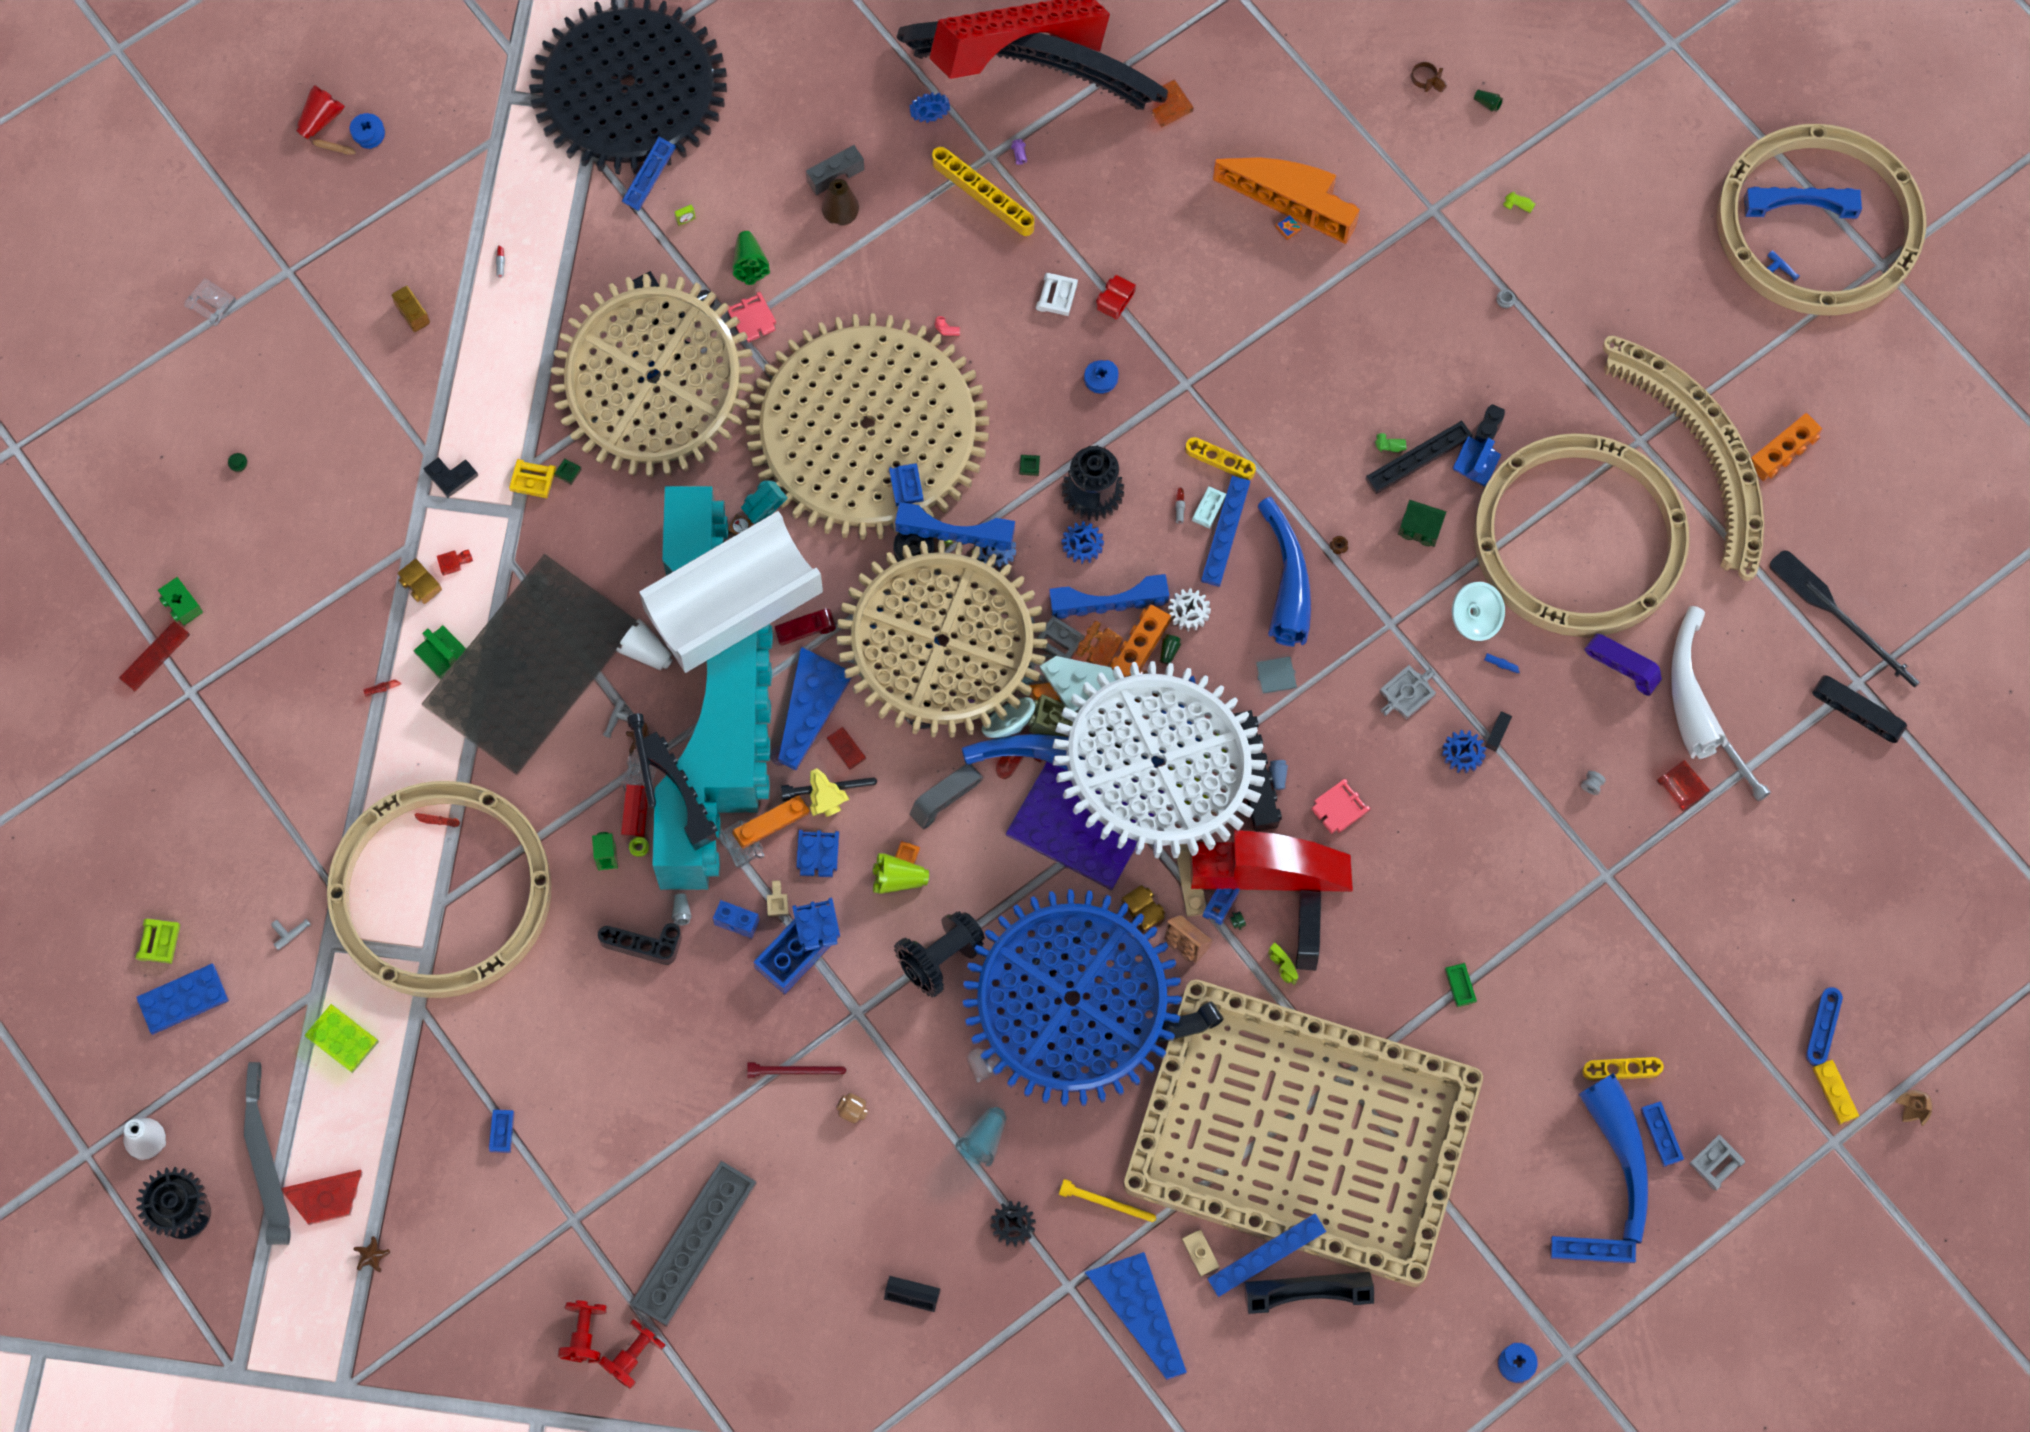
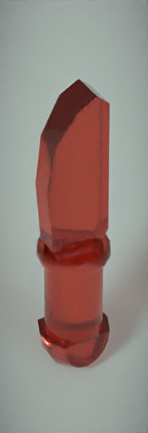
[415,813,460,828]

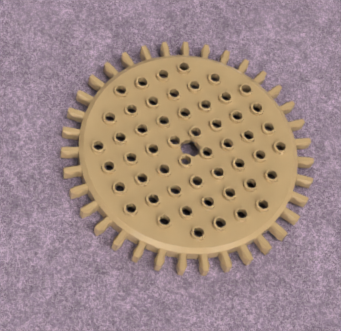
[551,274,755,477]
[837,540,1047,737]

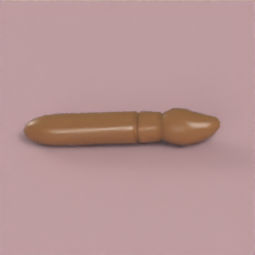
[312,139,356,155]

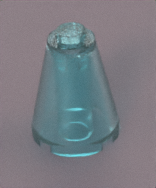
[956,1107,1007,1167]

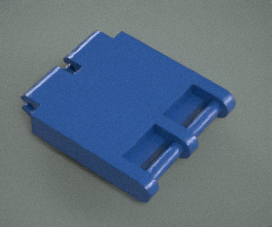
[797,830,839,877]
[792,897,840,951]

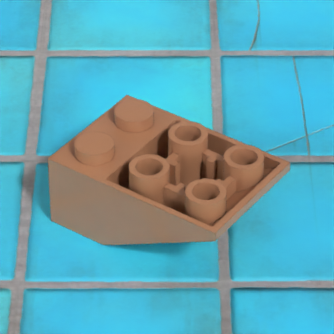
[1164,915,1212,964]

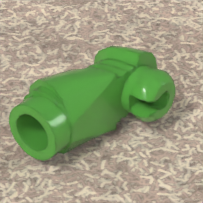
[1375,433,1406,453]

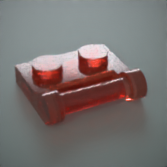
[1657,760,1710,812]

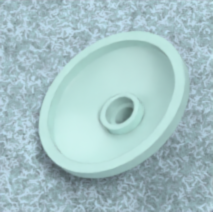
[1452,582,1505,641]
[982,697,1035,738]

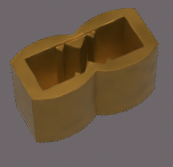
[397,558,442,604]
[1121,885,1165,934]

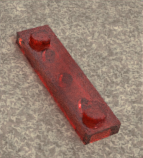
[119,621,190,692]

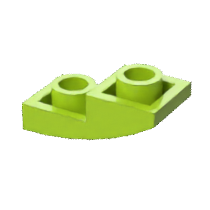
[1268,942,1298,985]

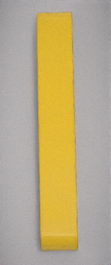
[932,147,1034,236]

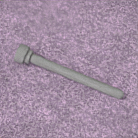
[1721,741,1771,801]

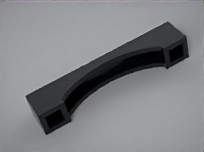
[635,732,718,851]
[1244,1272,1374,1314]

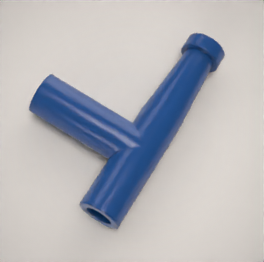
[1767,250,1800,281]

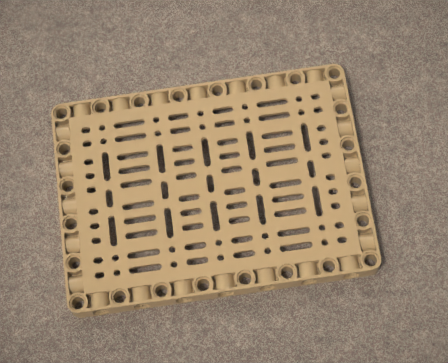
[1124,979,1483,1287]

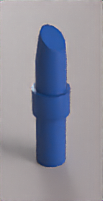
[1484,653,1520,673]

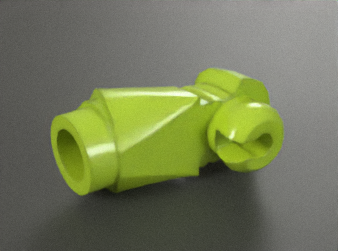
[1503,192,1536,213]

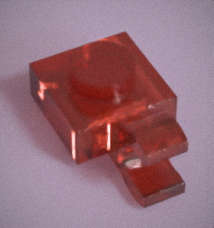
[437,549,473,576]

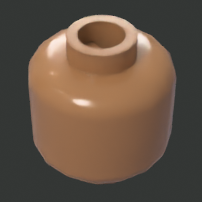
[836,1093,868,1124]

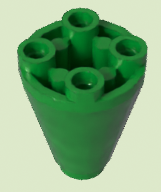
[732,231,770,285]

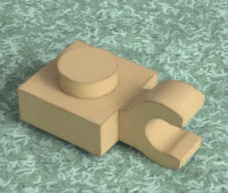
[767,881,789,917]

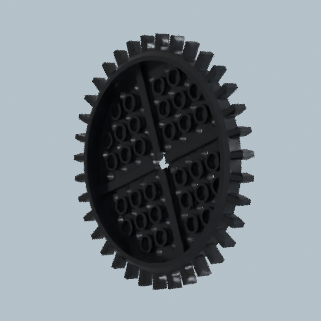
[529,0,727,174]

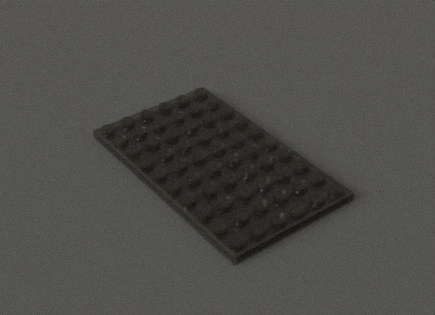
[421,553,639,775]

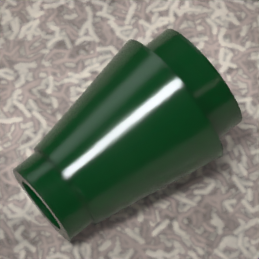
[1474,89,1503,112]
[1160,634,1181,665]

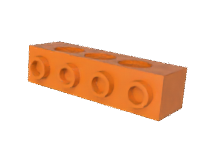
[1751,412,1823,482]
[1110,604,1171,678]

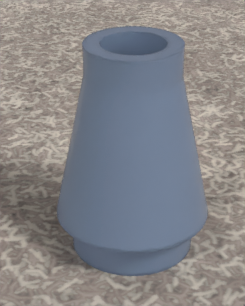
[1268,760,1288,790]

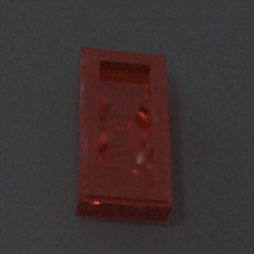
[827,727,866,770]

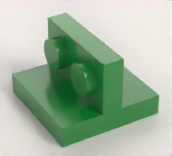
[413,625,470,680]

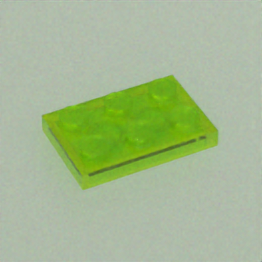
[304,1004,379,1074]

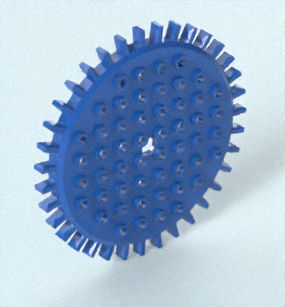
[963,889,1182,1106]

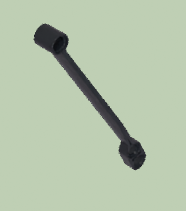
[1052,1001,1224,1078]

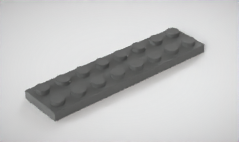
[631,1161,757,1327]

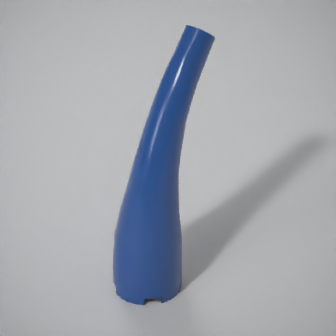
[1257,497,1311,647]
[961,734,1125,786]
[1578,1073,1648,1244]

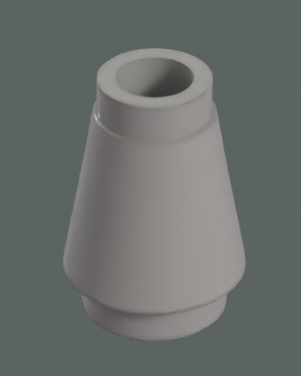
[671,894,692,925]

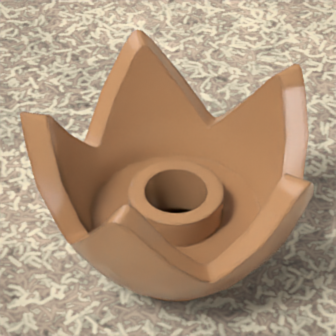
[1894,1090,1933,1126]

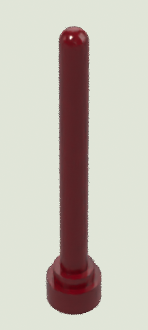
[747,1062,847,1078]

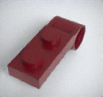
[774,609,836,646]

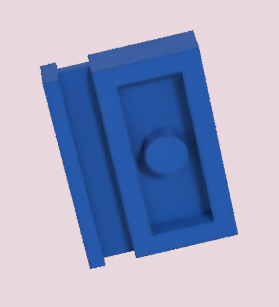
[889,463,924,506]

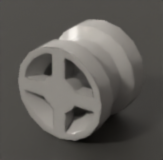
[1581,771,1606,795]

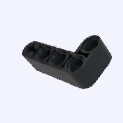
[1296,890,1321,971]
[598,923,682,965]

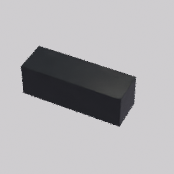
[1485,711,1512,752]

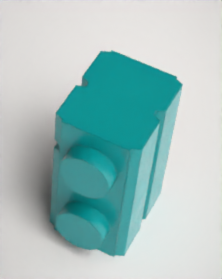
[741,481,788,524]

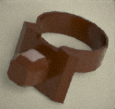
[1411,62,1447,92]

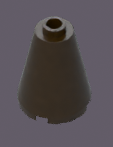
[822,179,859,226]

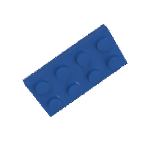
[136,963,229,1035]

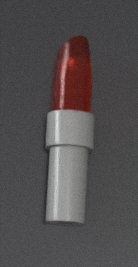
[1175,487,1185,524]

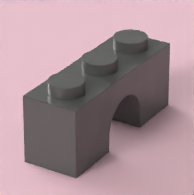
[806,145,865,196]

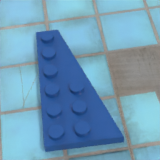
[779,647,852,770]
[1085,1252,1187,1380]

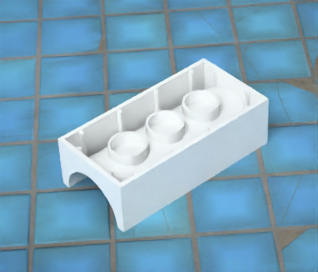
[639,511,823,673]

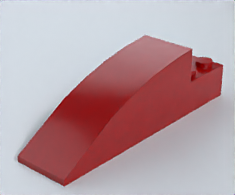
[1190,830,1353,892]

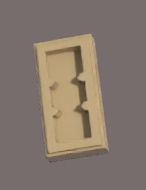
[1182,1230,1220,1277]

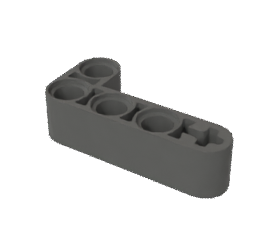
[909,764,983,829]

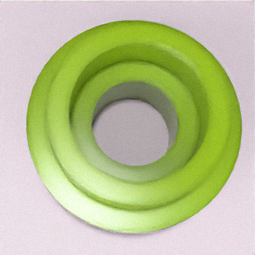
[629,837,649,857]

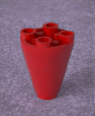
[296,85,345,140]

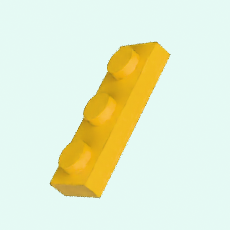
[1812,1059,1859,1125]

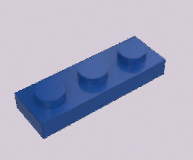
[1640,1101,1684,1167]

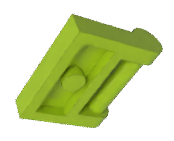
[135,919,180,964]

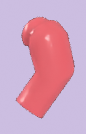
[934,316,960,336]

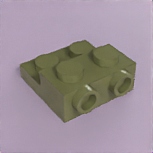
[1027,694,1073,737]

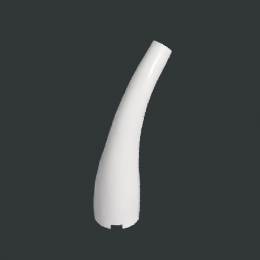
[1671,606,1728,759]

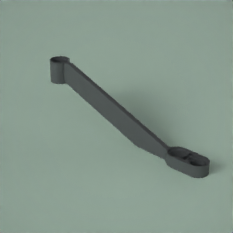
[244,1062,291,1245]

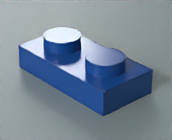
[489,1110,514,1153]

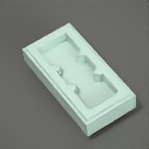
[1192,486,1226,529]

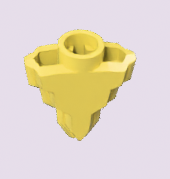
[810,768,849,817]

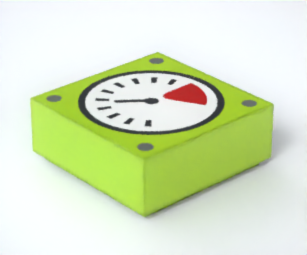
[674,204,696,226]

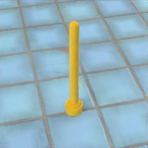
[1059,1179,1156,1222]

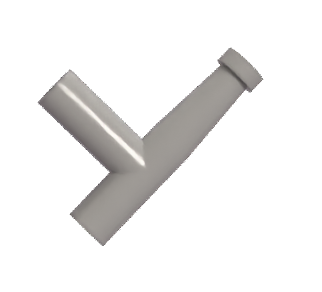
[603,699,631,738]
[271,919,311,951]

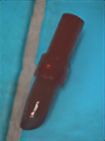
[363,679,402,697]

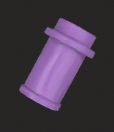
[1011,139,1027,165]

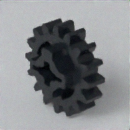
[991,1201,1036,1247]

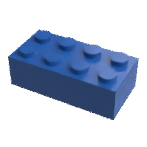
[753,908,839,995]

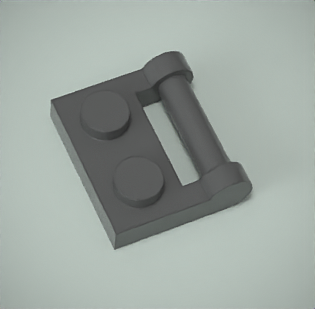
[1036,616,1086,659]

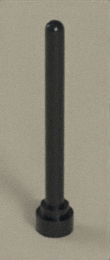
[627,713,656,808]
[781,777,877,801]

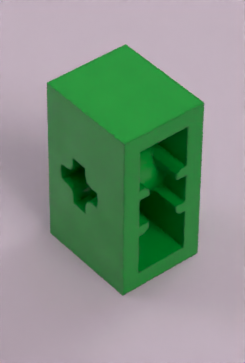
[158,577,203,626]
[592,832,618,871]

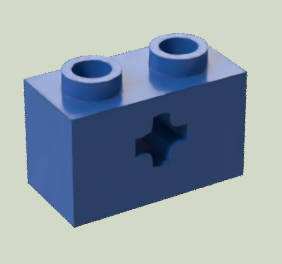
[713,900,760,939]

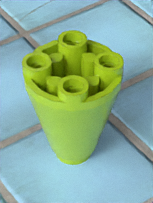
[872,853,929,894]

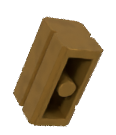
[391,285,430,332]

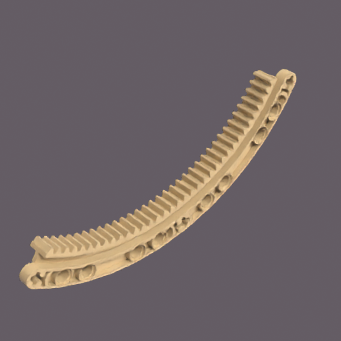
[1603,336,1764,581]

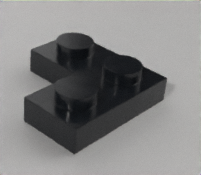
[423,457,479,498]

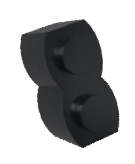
[1474,404,1505,443]

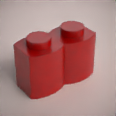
[1096,275,1136,320]

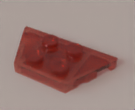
[281,1169,363,1225]

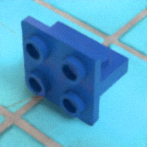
[1453,436,1501,487]

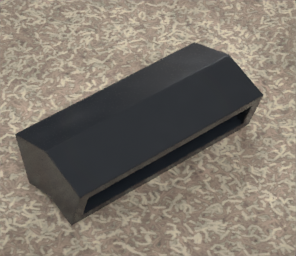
[884,1276,941,1312]

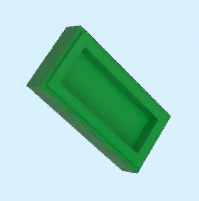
[1445,963,1477,1007]

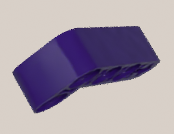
[1584,633,1662,696]

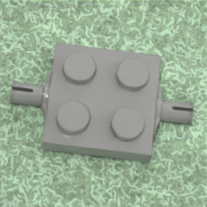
[1379,665,1436,720]

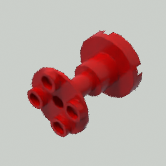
[558,1300,607,1363]
[598,1319,666,1389]

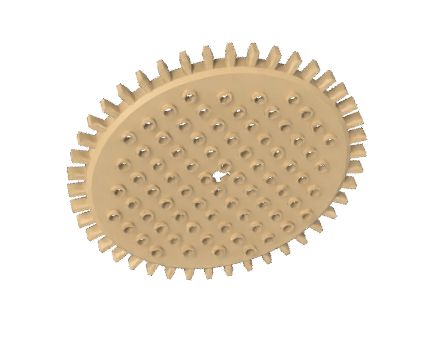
[746,314,989,540]

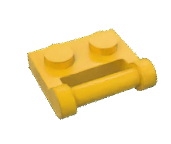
[509,459,556,498]

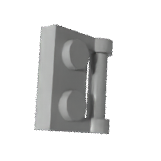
[1689,1135,1745,1191]

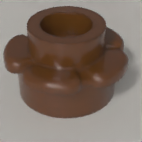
[1329,536,1348,555]

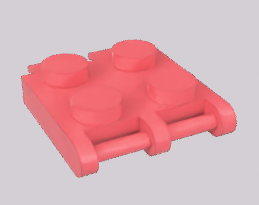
[727,292,776,343]
[1311,779,1371,834]

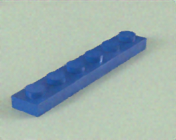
[1201,476,1251,587]
[1207,1213,1326,1297]

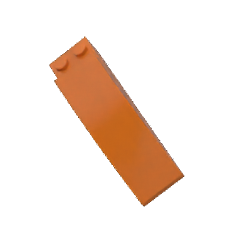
[1213,157,1360,244]

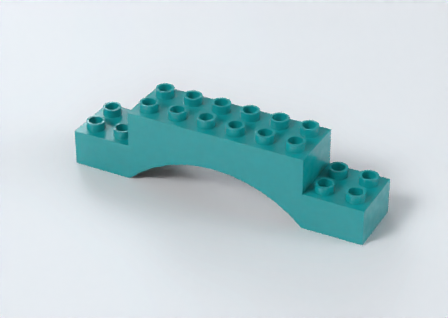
[653,486,773,890]

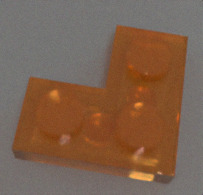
[1152,79,1194,128]

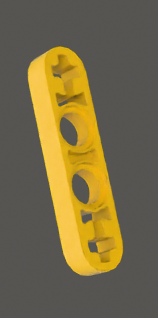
[1185,437,1256,480]
[1582,1057,1664,1081]

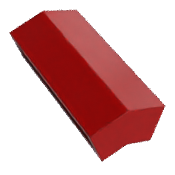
[621,784,648,837]

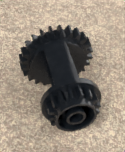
[1062,445,1124,521]
[894,911,985,998]
[136,1167,211,1240]

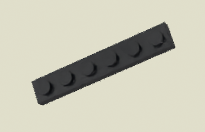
[1365,420,1473,494]

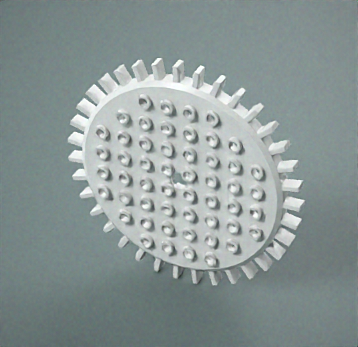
[1053,661,1266,858]

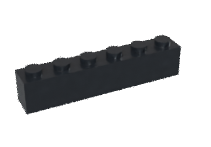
[1234,710,1282,832]

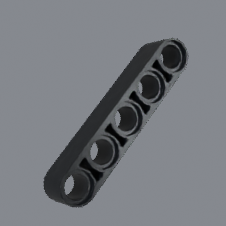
[1812,675,1907,743]

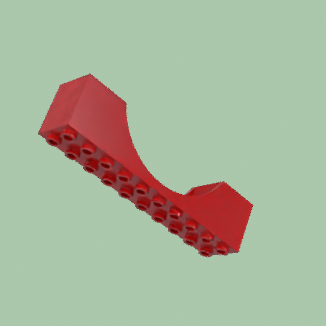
[929,0,1110,79]

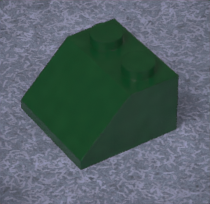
[1398,499,1446,547]

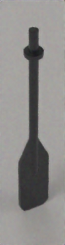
[1769,550,1920,688]

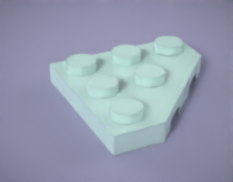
[1040,656,1116,713]

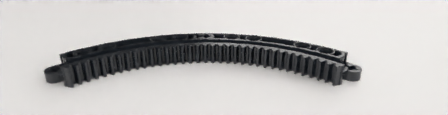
[896,21,1168,110]

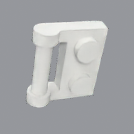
[1035,273,1078,316]

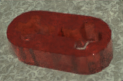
[996,756,1024,779]

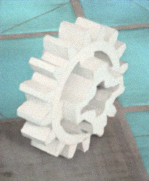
[1168,589,1211,631]

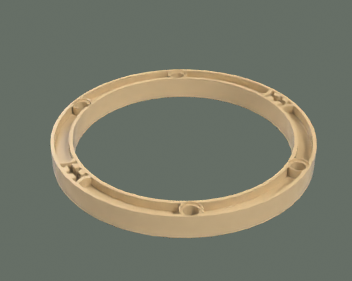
[1717,124,1926,315]
[1474,434,1689,637]
[327,781,552,998]

